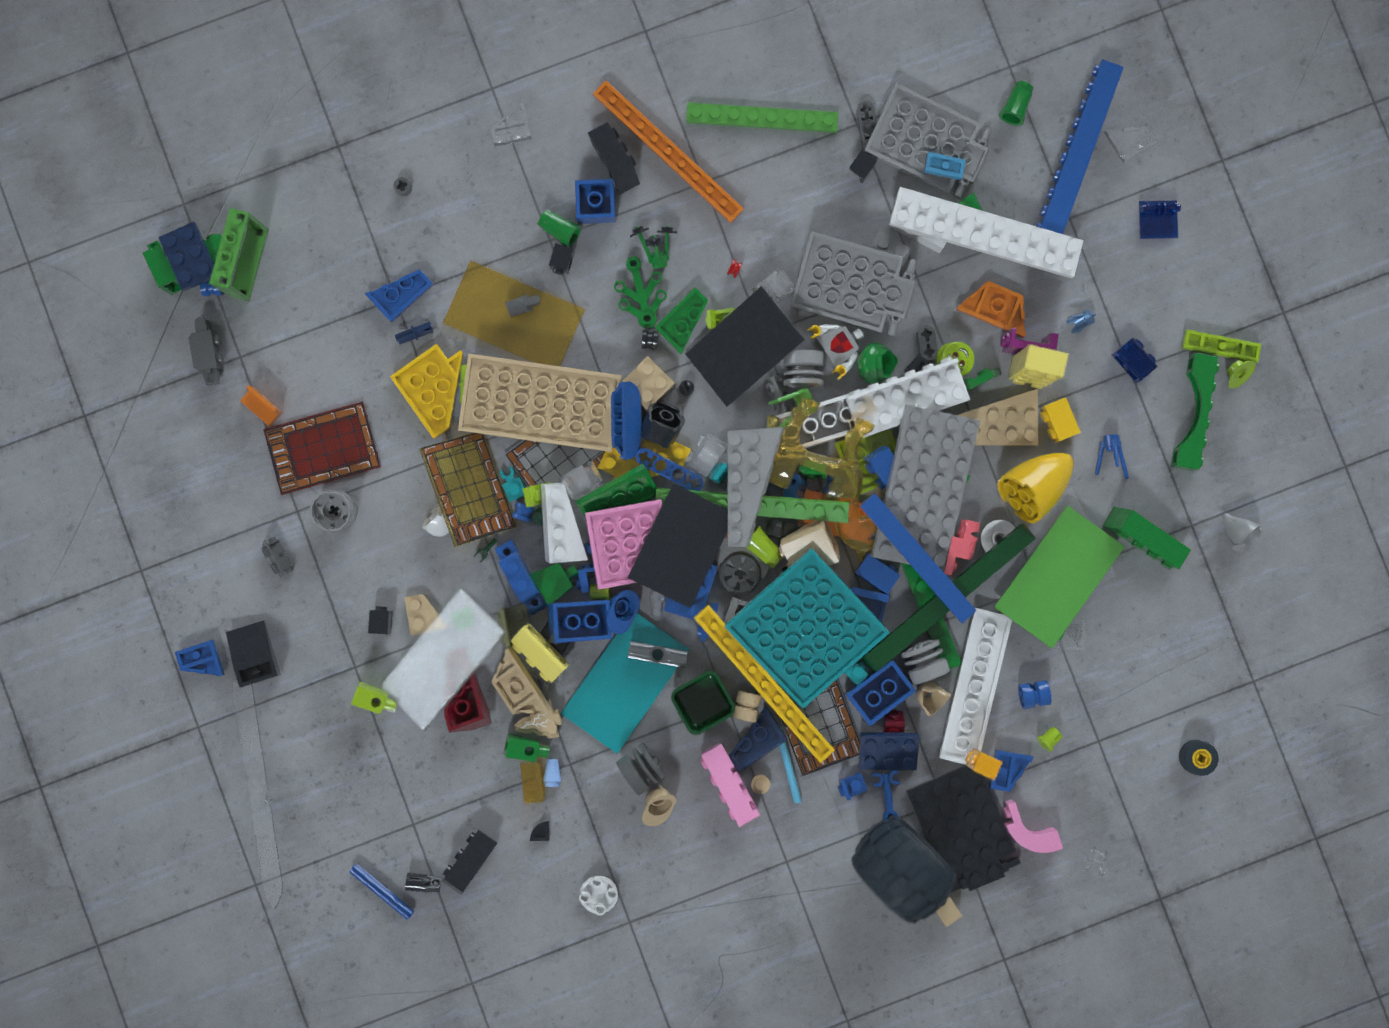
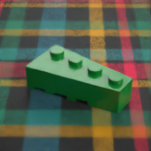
[1102,507,1191,570]

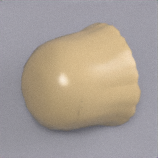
[916,681,951,716]

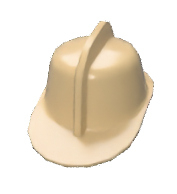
[642,785,677,827]

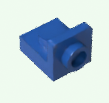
[837,772,868,800]

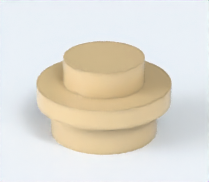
[751,774,770,794]

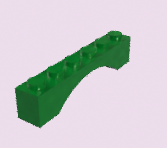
[1171,353,1219,471]

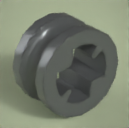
[393,177,412,196]

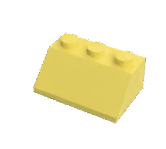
[511,623,570,683]

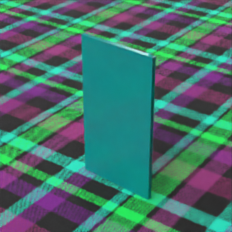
[561,613,690,754]

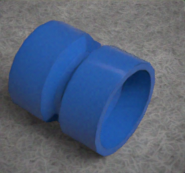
[1018,680,1052,709]

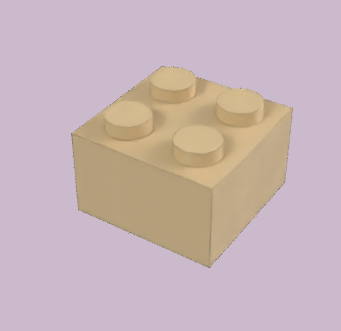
[622,356,675,411]

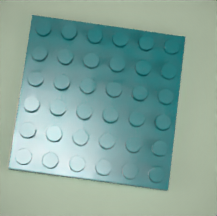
[724,547,890,709]

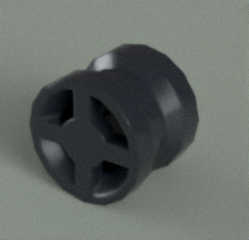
[641,330,658,350]

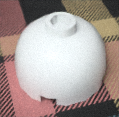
[422,501,459,537]

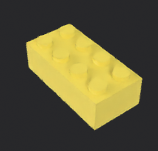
[1008,345,1068,389]

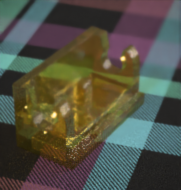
[520,761,545,804]

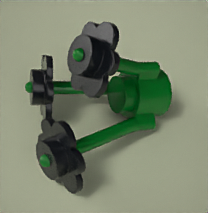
[630,225,678,269]

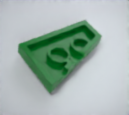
[654,287,708,355]

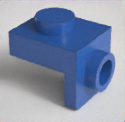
[576,564,594,593]

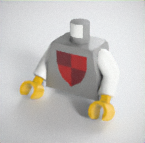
[807,324,864,380]

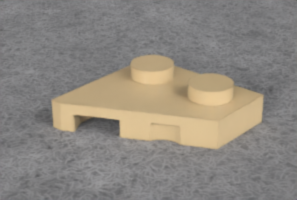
[404,594,448,635]

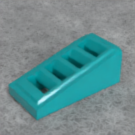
[708,462,728,486]

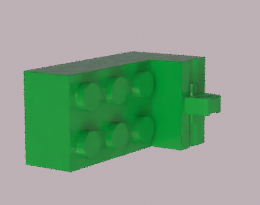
[142,234,239,295]

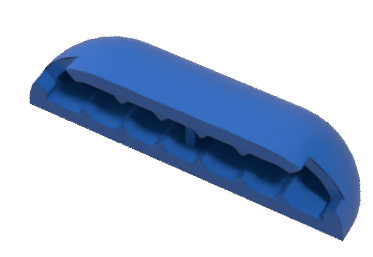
[611,382,641,460]

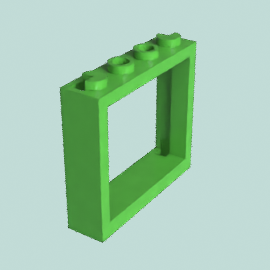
[209,208,269,302]

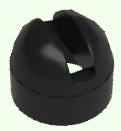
[679,380,694,396]

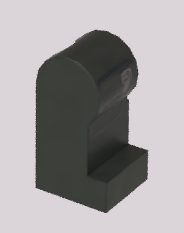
[766,519,803,539]

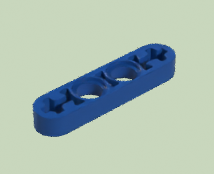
[635,447,704,491]

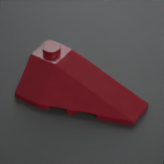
[444,647,492,733]

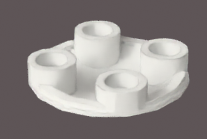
[579,876,618,915]

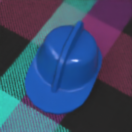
[606,590,640,635]

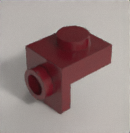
[883,709,905,733]

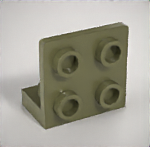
[497,605,530,647]

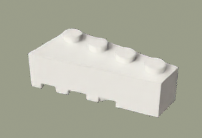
[541,483,588,563]

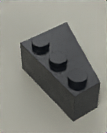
[443,830,497,895]

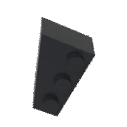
[588,122,640,195]

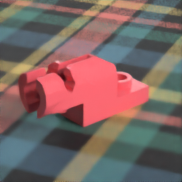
[943,519,980,576]

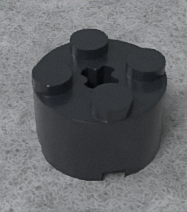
[641,402,685,448]

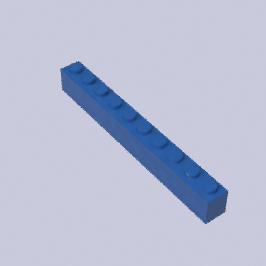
[1036,59,1124,234]

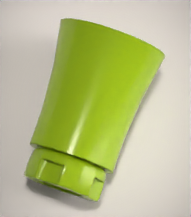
[745,526,783,568]

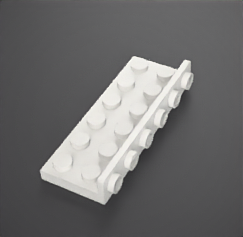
[846,357,970,439]

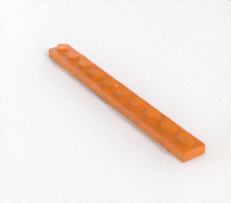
[593,80,744,224]

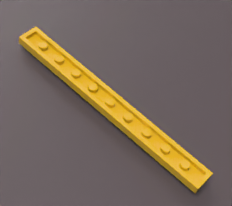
[693,605,835,763]

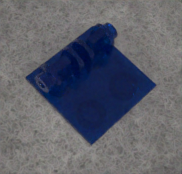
[1139,200,1181,239]

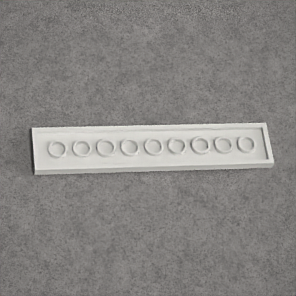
[889,187,1084,278]

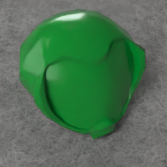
[857,342,898,385]

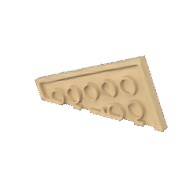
[957,389,1038,446]

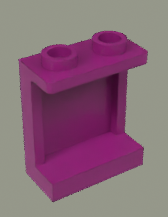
[1000,328,1059,354]

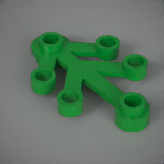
[614,256,667,329]

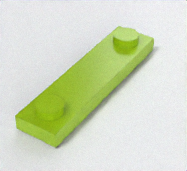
[1181,329,1262,363]

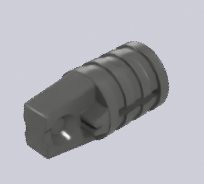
[505,294,541,318]

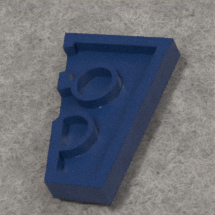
[729,707,788,773]

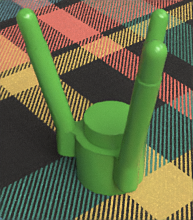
[768,387,813,428]

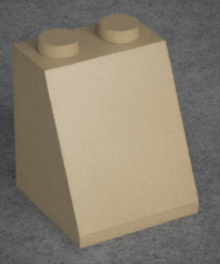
[779,520,839,568]

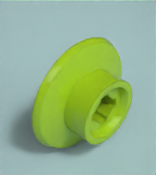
[1227,360,1256,389]

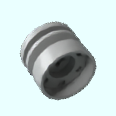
[784,350,823,389]
[310,490,358,531]
[901,639,950,685]

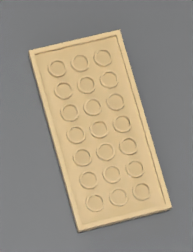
[458,353,622,452]

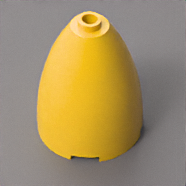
[997,453,1074,524]

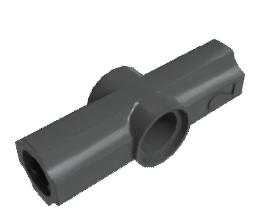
[628,641,688,668]

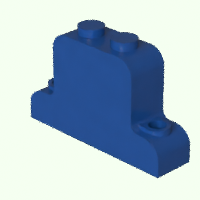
[495,539,547,615]

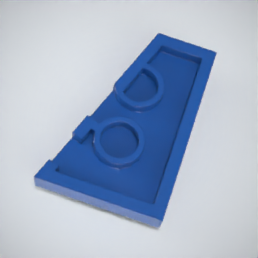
[365,269,434,323]

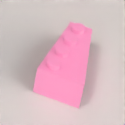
[700,742,760,827]

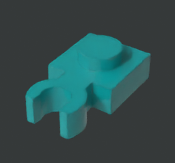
[500,466,525,502]

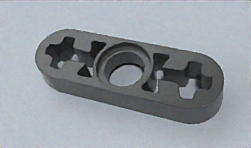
[856,101,877,151]

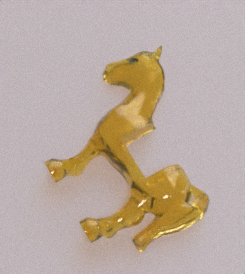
[767,397,877,561]

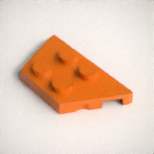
[956,281,1026,338]

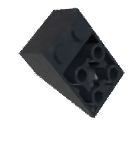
[226,620,281,688]

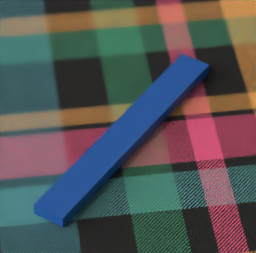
[859,493,977,623]

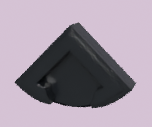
[530,820,550,841]

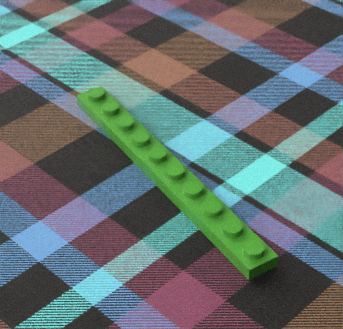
[656,488,850,523]

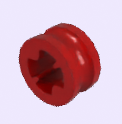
[727,259,743,278]

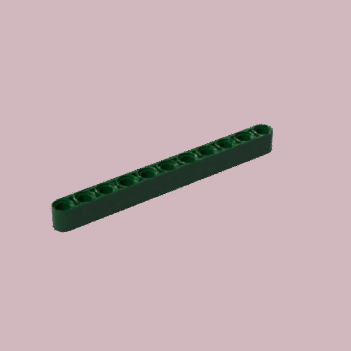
[862,523,1036,672]

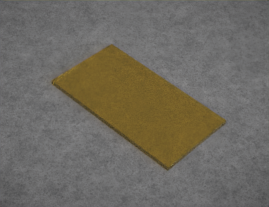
[443,261,585,366]

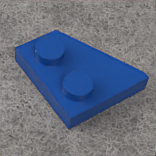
[175,640,225,676]
[989,750,1034,792]

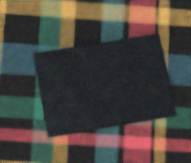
[685,286,805,407]
[628,483,728,608]

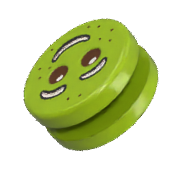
[936,342,974,377]

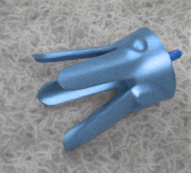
[1066,310,1096,334]

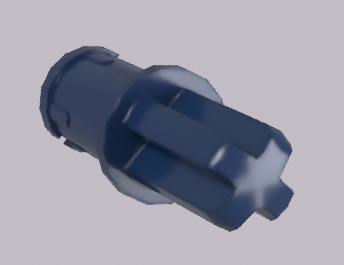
[395,321,434,345]

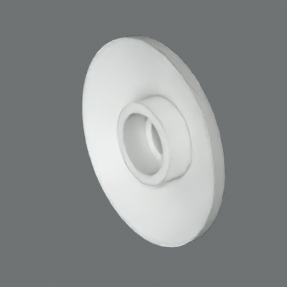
[981,520,1015,552]

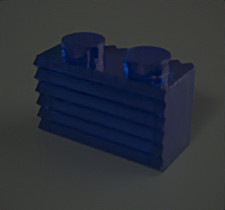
[1111,338,1158,383]

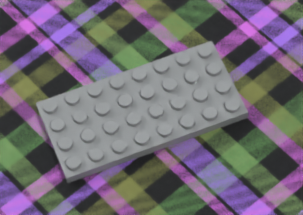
[871,404,980,571]

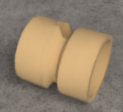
[732,690,762,722]

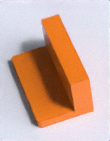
[240,385,283,426]

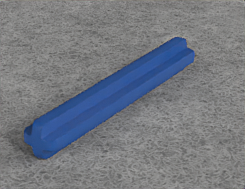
[349,864,414,920]

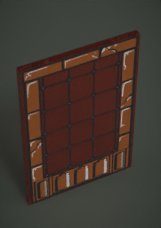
[263,401,381,495]

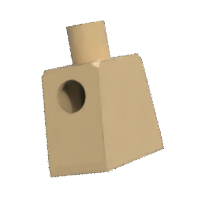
[936,897,962,927]

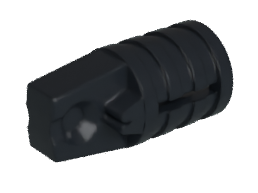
[405,873,441,893]

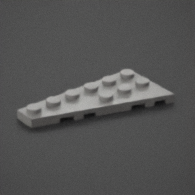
[728,427,785,548]

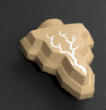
[514,699,562,738]

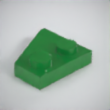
[963,368,1002,391]

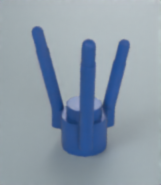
[1095,435,1129,479]

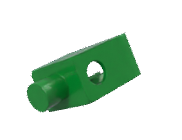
[530,563,579,604]
[504,733,550,762]

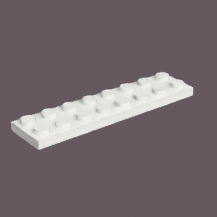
[939,608,1012,765]

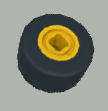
[1179,739,1219,776]

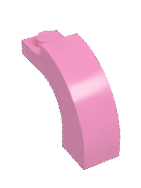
[1003,799,1063,853]

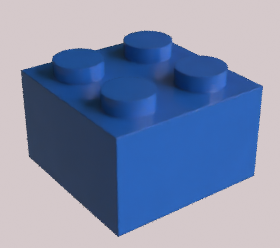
[575,179,616,224]

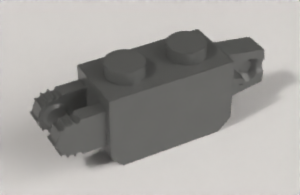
[188,317,224,386]

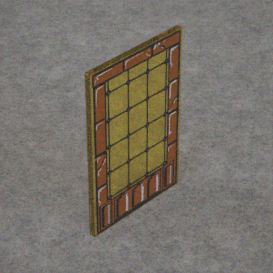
[419,433,517,547]

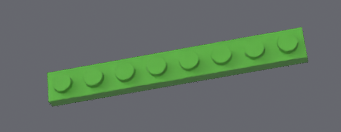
[686,102,838,133]

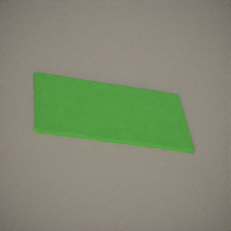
[994,505,1125,649]

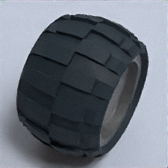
[852,816,957,923]

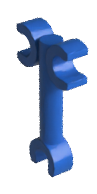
[871,770,900,821]

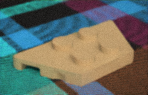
[491,646,552,714]

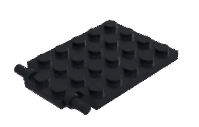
[906,766,1021,892]

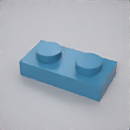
[924,152,966,180]

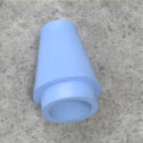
[542,759,562,787]

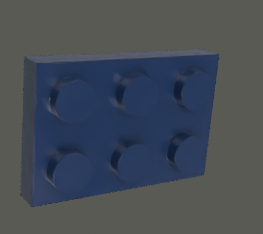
[158,221,214,291]
[858,732,919,770]

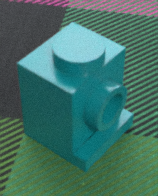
[844,660,869,686]

